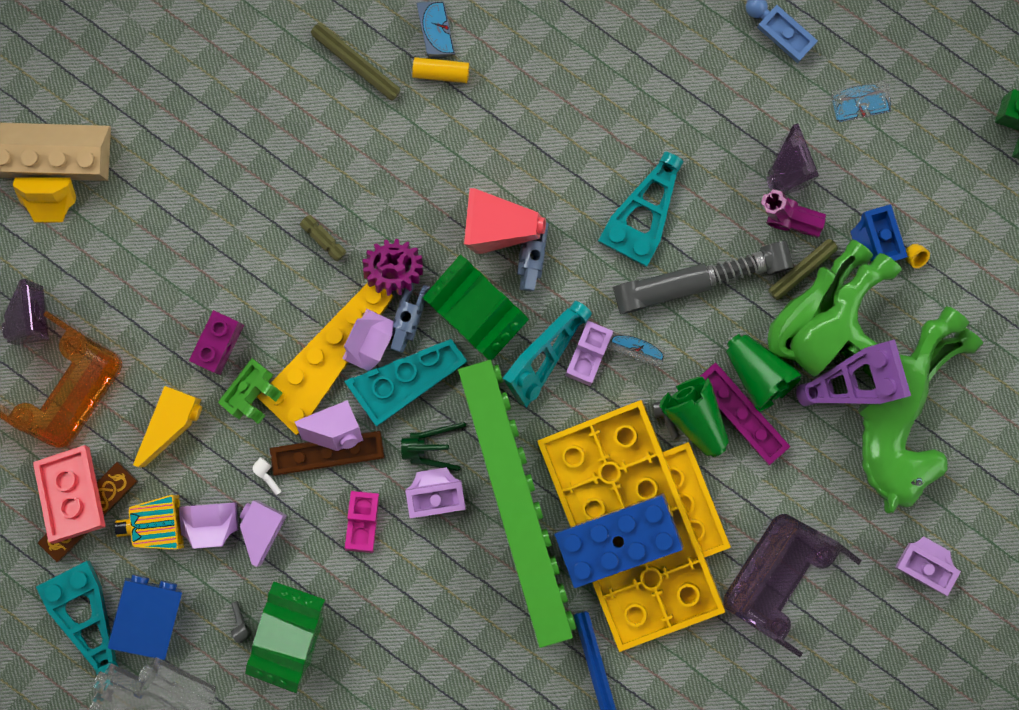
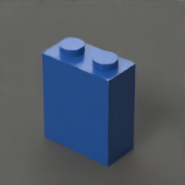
[108,574,182,660]

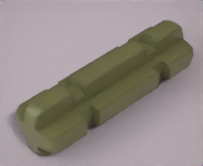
[300,215,346,261]

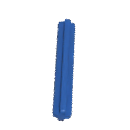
[574,611,616,710]

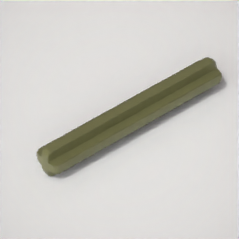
[311,23,400,101]

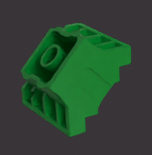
[422,254,529,361]
[245,582,325,693]

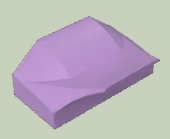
[342,308,394,371]
[405,467,466,518]
[179,502,239,549]
[895,536,961,596]

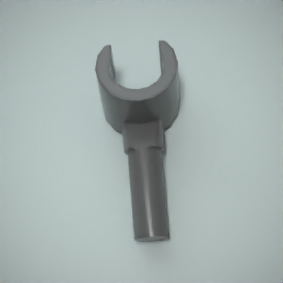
[652,402,678,439]
[231,601,251,643]

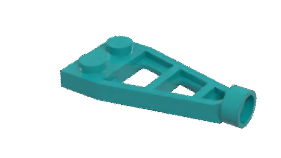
[598,151,684,268]
[503,301,592,408]
[36,561,120,681]

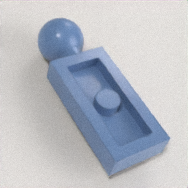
[746,0,818,63]

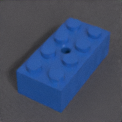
[555,493,684,588]

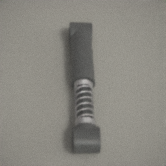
[613,241,794,314]

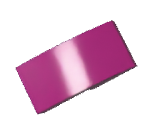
[345,491,379,553]

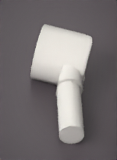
[253,457,281,495]

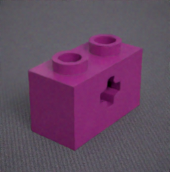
[189,310,244,375]

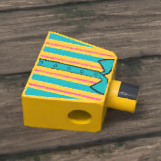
[115,495,184,549]

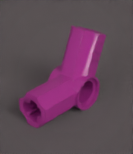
[761,189,826,238]

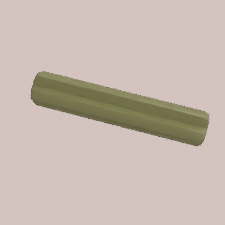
[768,239,838,300]

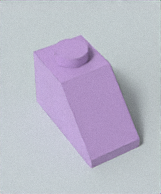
[295,400,363,451]
[240,500,287,567]

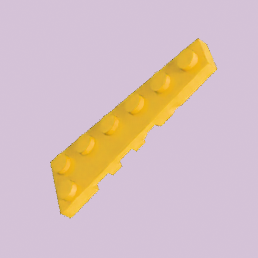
[257,282,394,435]

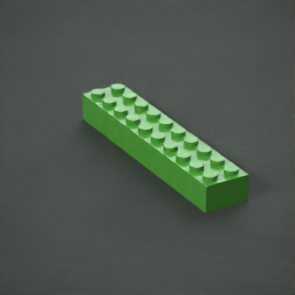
[458,360,576,648]

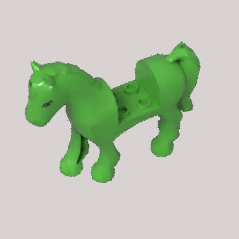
[767,240,983,513]

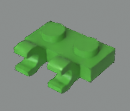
[218,358,282,424]

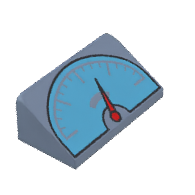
[416,1,455,59]

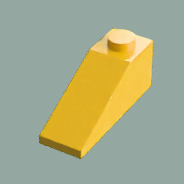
[133,386,202,467]

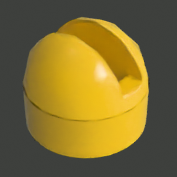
[905,244,930,268]

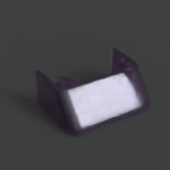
[723,514,862,657]

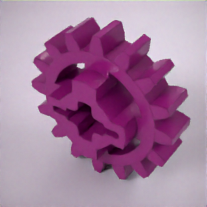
[362,239,423,296]

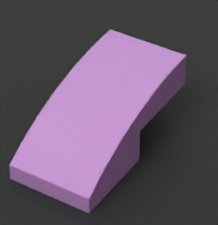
[565,321,613,386]

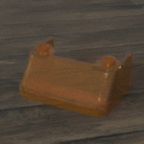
[0,311,122,448]

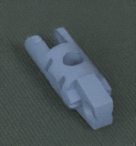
[517,222,549,292]
[390,283,431,353]

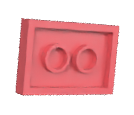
[33,445,106,544]

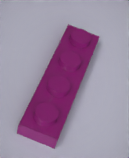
[699,362,790,465]

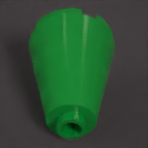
[726,334,802,413]
[659,377,729,457]

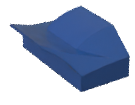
[850,204,908,261]

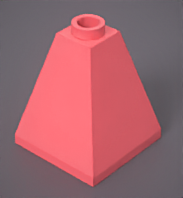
[464,188,546,254]

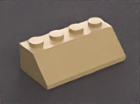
[0,123,111,181]

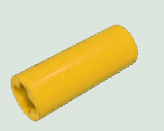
[412,57,469,83]

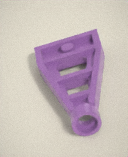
[796,340,911,406]

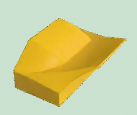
[13,177,76,222]

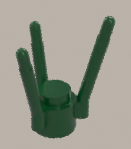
[401,422,466,471]

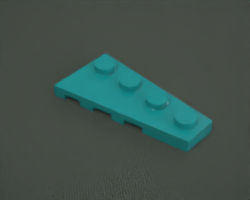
[344,339,468,427]

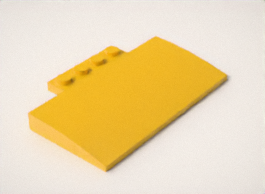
[537,400,731,652]

